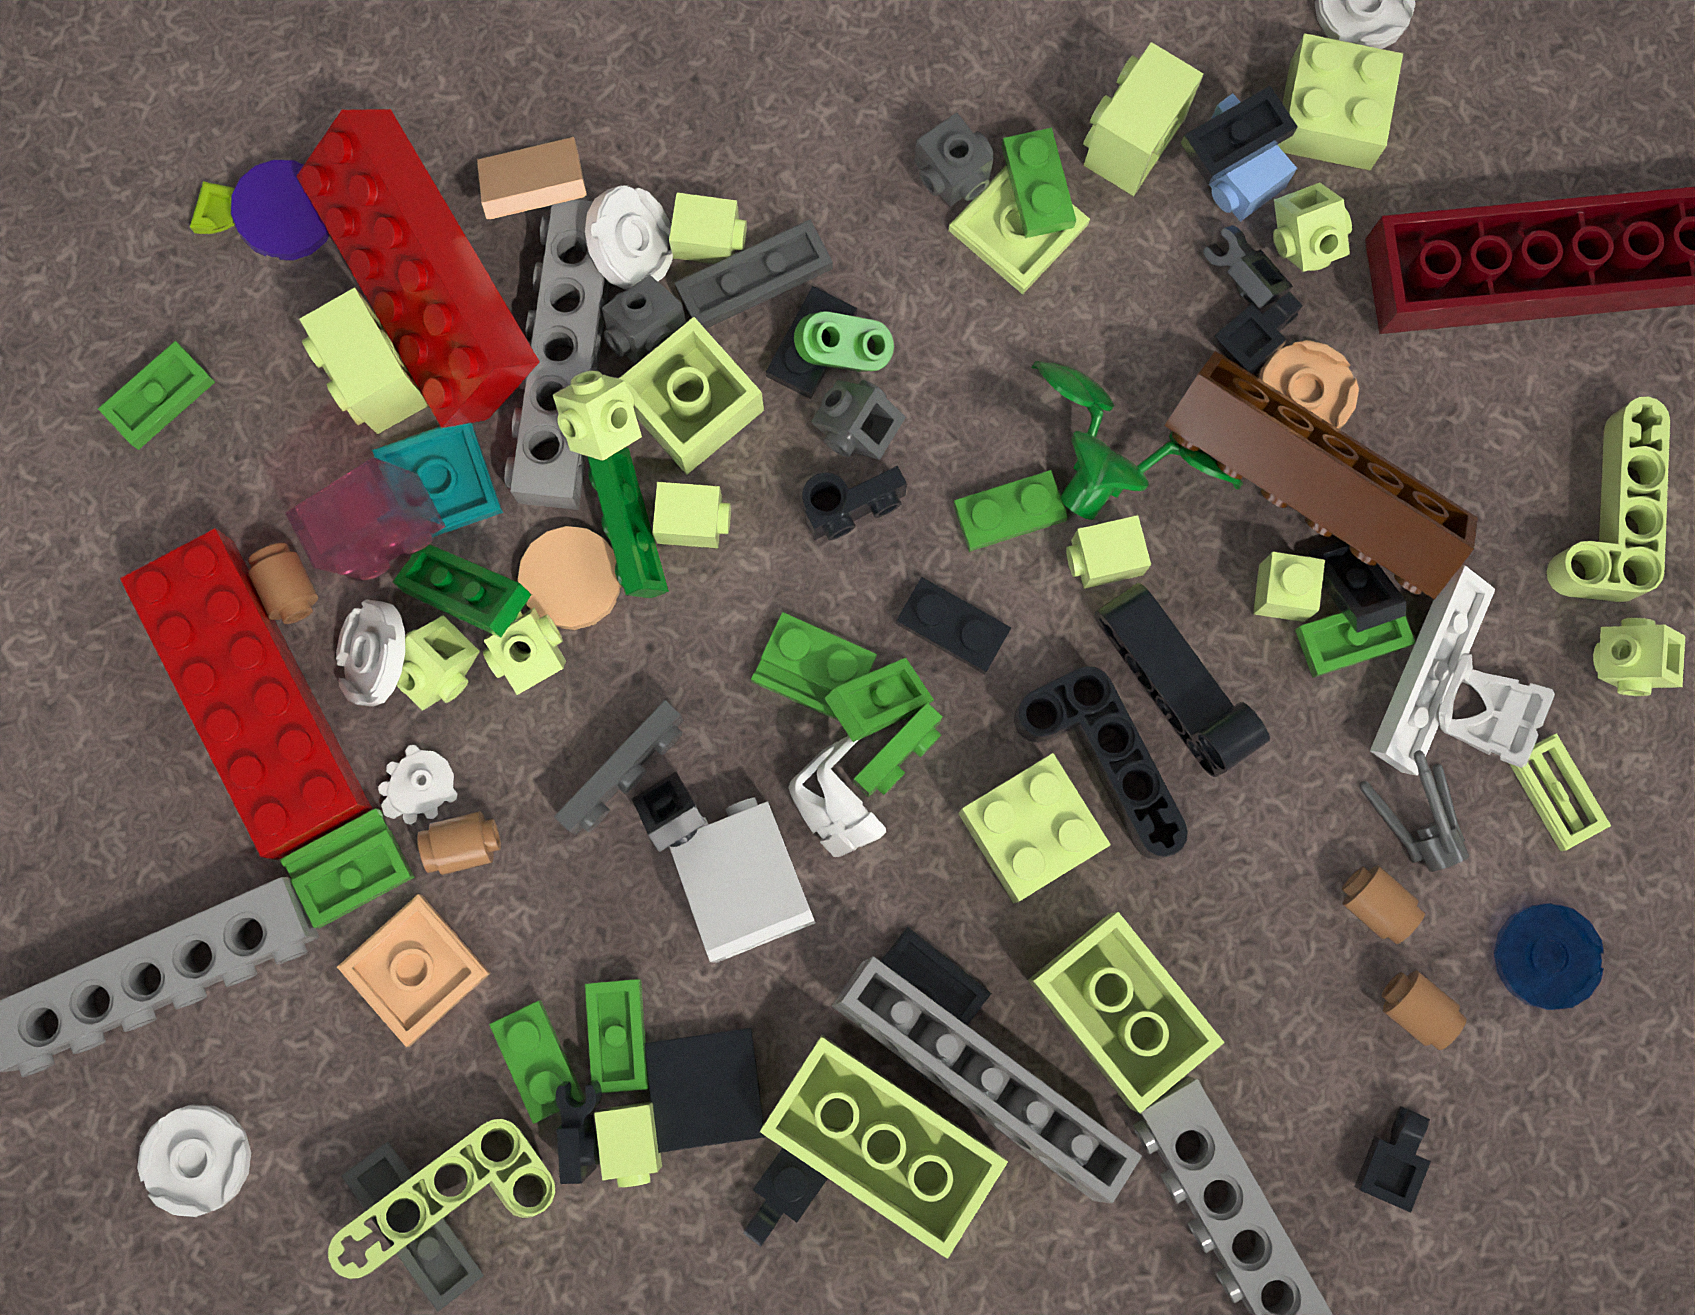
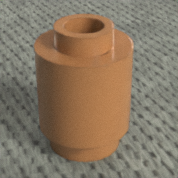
[248,543,319,624]
[417,811,501,875]
[1342,865,1425,944]
[1381,971,1467,1050]

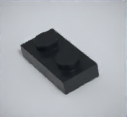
[1181,86,1298,184]
[766,286,857,399]
[1309,540,1406,633]
[895,577,1011,675]
[632,772,706,852]

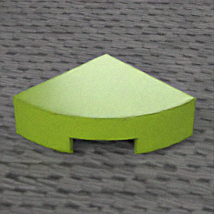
[190,181,235,234]

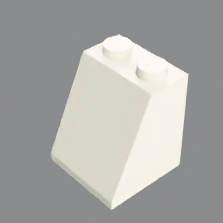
[669,797,815,963]

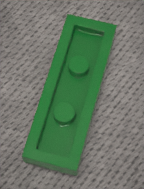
[587,447,669,598]
[393,541,532,638]

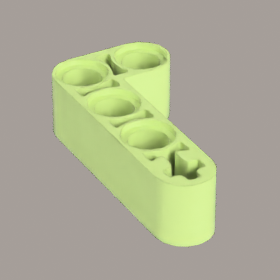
[1547,396,1670,602]
[328,1119,555,1279]

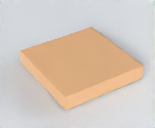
[477,137,587,219]
[337,894,490,1047]

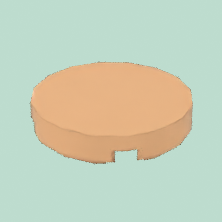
[1257,340,1359,429]
[518,526,622,630]

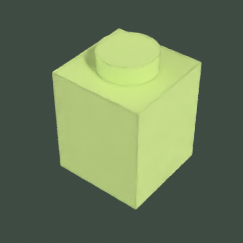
[669,193,747,264]
[652,482,731,548]
[1066,515,1151,589]
[1253,552,1325,622]
[594,1102,662,1187]

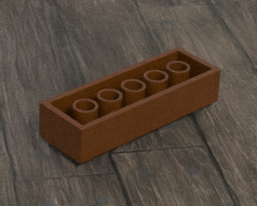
[1164,351,1478,599]

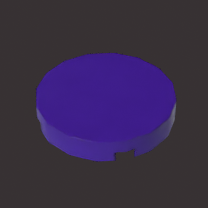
[231,160,330,261]

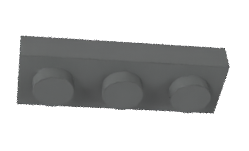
[674,219,833,329]
[554,700,684,835]
[341,1141,484,1312]

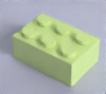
[1027,912,1225,1113]

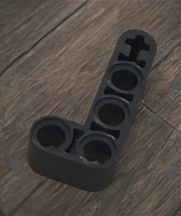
[1095,583,1270,777]
[1014,666,1188,860]

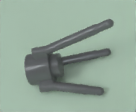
[1360,750,1469,872]

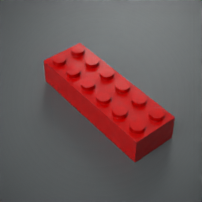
[296,109,540,428]
[120,528,373,860]

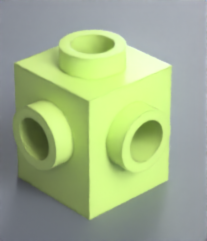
[1273,183,1352,272]
[553,371,642,461]
[483,608,566,695]
[397,615,480,711]
[1593,618,1685,696]

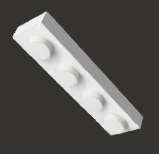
[1370,565,1495,776]

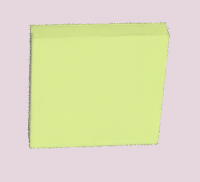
[948,166,1090,294]

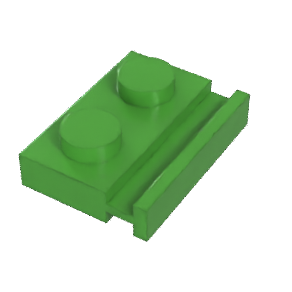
[751,612,877,721]
[280,808,415,929]

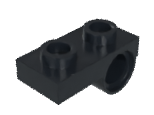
[802,466,907,541]

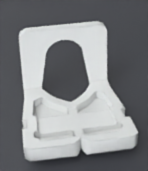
[1439,653,1555,768]
[788,735,886,857]

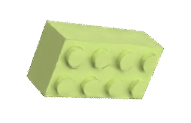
[760,1035,1008,1259]

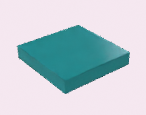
[372,423,504,547]

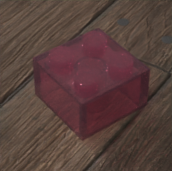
[285,457,446,580]

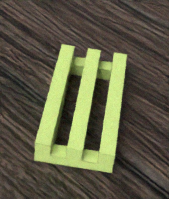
[1509,733,1611,851]

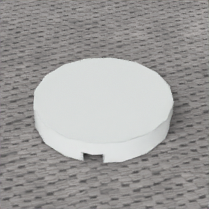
[1315,0,1416,49]
[585,186,673,290]
[336,599,405,706]
[137,1104,251,1217]

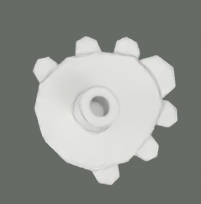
[378,745,457,825]

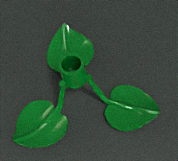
[1031,361,1243,520]

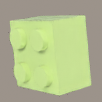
[1278,33,1403,170]
[1083,42,1203,196]
[299,287,429,434]
[619,317,764,475]
[958,753,1111,904]

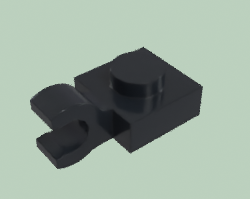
[1203,225,1293,309]
[1212,291,1303,373]
[556,1080,602,1184]
[1354,1106,1431,1213]
[743,1147,828,1247]

